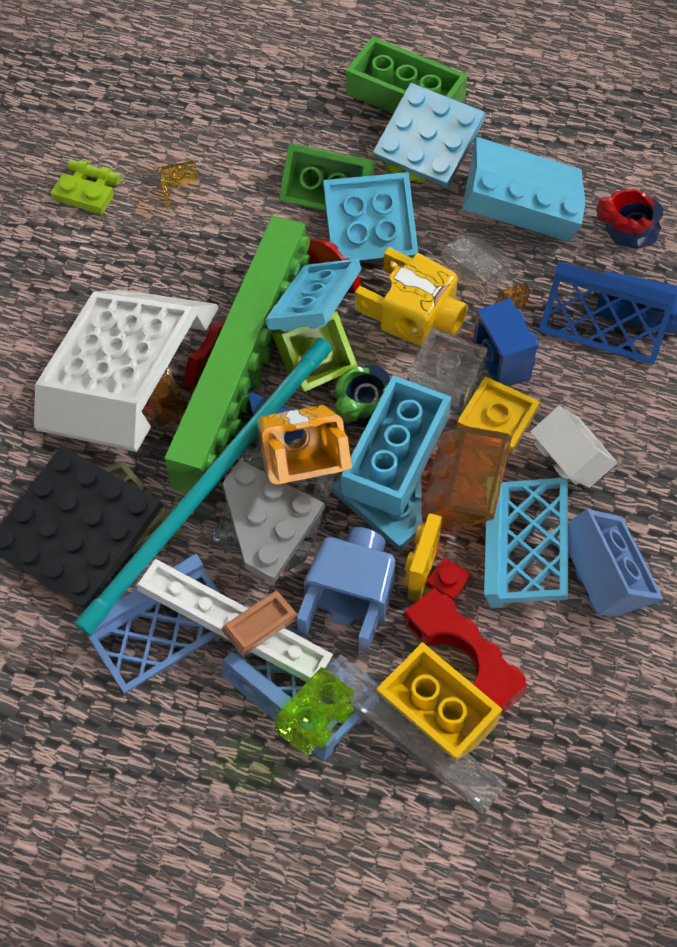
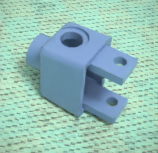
[297,527,396,653]

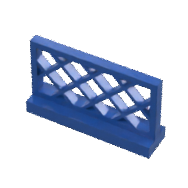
[539,262,677,365]

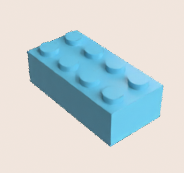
[341,375,451,518]

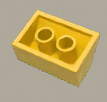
[376,642,502,761]

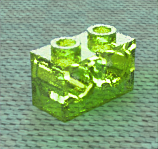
[275,667,355,756]

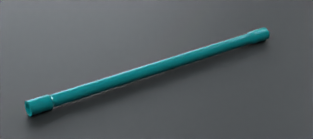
[74,338,332,636]

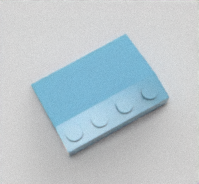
[462,137,585,241]

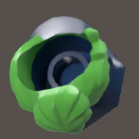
[334,365,391,426]

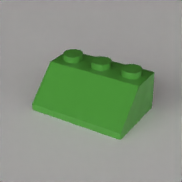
[279,143,376,211]

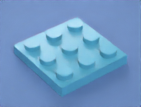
[373,83,486,188]
[323,172,418,263]

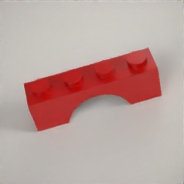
[403,587,527,716]

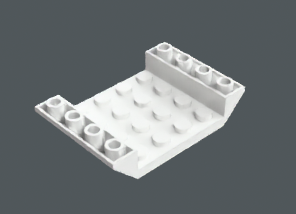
[34,289,218,452]

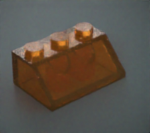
[421,426,512,532]

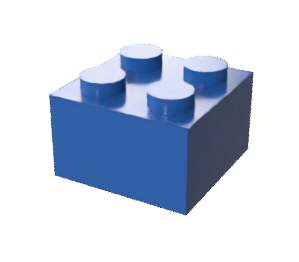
[473,298,539,387]

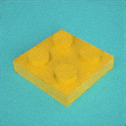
[456,376,540,454]
[404,513,442,601]

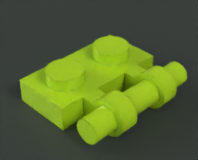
[51,160,122,215]

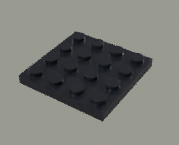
[0,446,164,610]

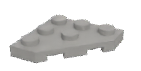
[223,459,324,584]

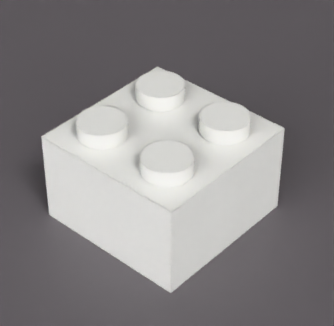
[530,406,618,488]

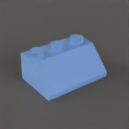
[568,509,664,617]

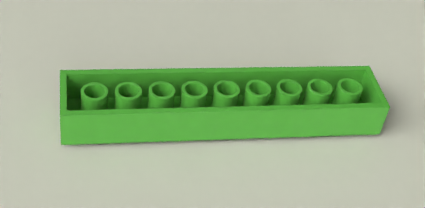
[164,215,311,499]

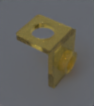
[158,160,198,209]

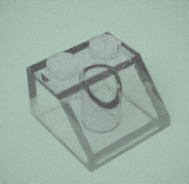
[440,233,522,303]

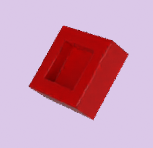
[426,557,472,602]

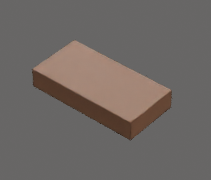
[222,590,298,656]

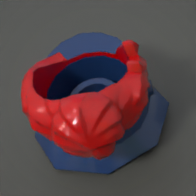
[596,189,664,249]

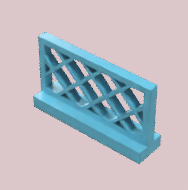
[484,477,568,608]

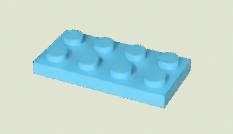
[265,258,361,332]

